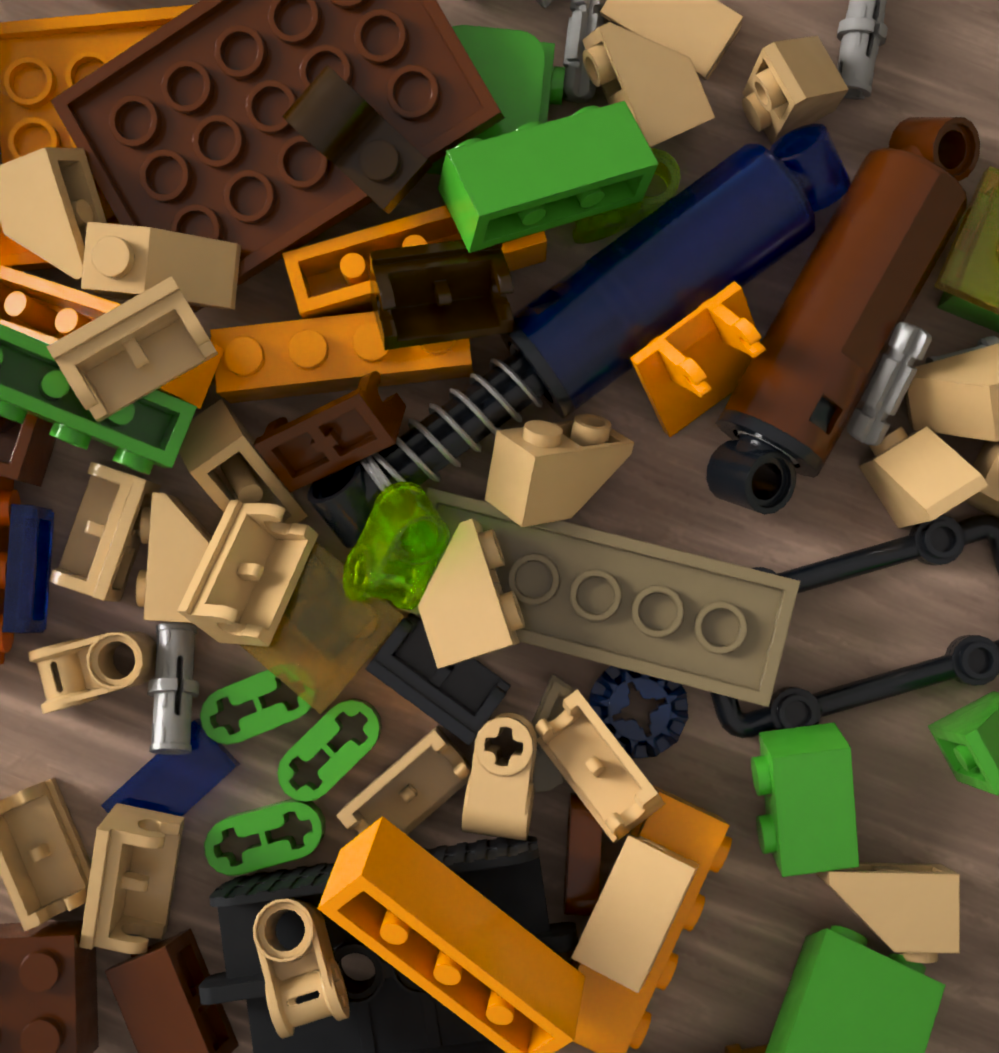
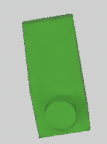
[928,691,999,796]

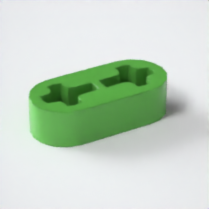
[200,663,319,745]
[277,698,382,802]
[204,799,326,876]

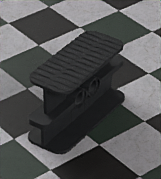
[199,836,579,1053]

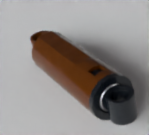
[706,117,980,515]

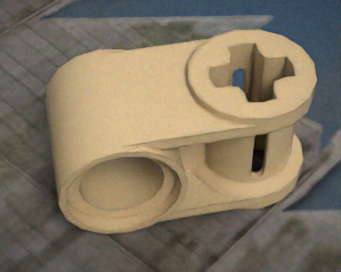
[28,631,157,714]
[462,712,538,841]
[253,898,350,1039]

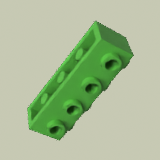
[0,324,197,475]

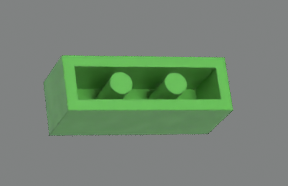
[438,101,659,253]

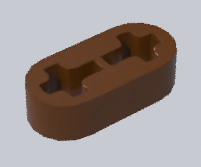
[564,793,602,916]

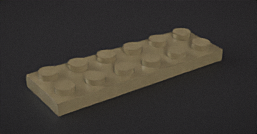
[396,487,800,707]

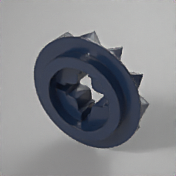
[588,666,689,759]

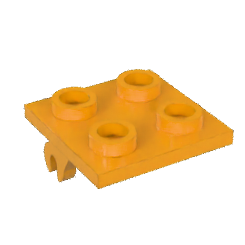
[630,281,766,438]

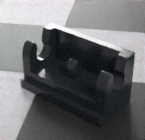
[366,613,511,745]

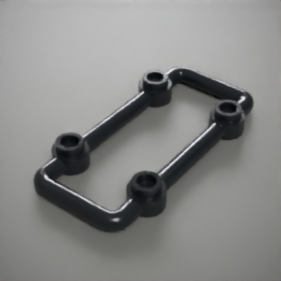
[710,515,999,738]

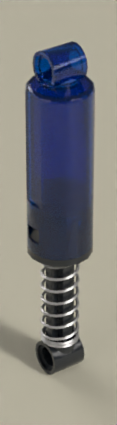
[307,123,851,549]

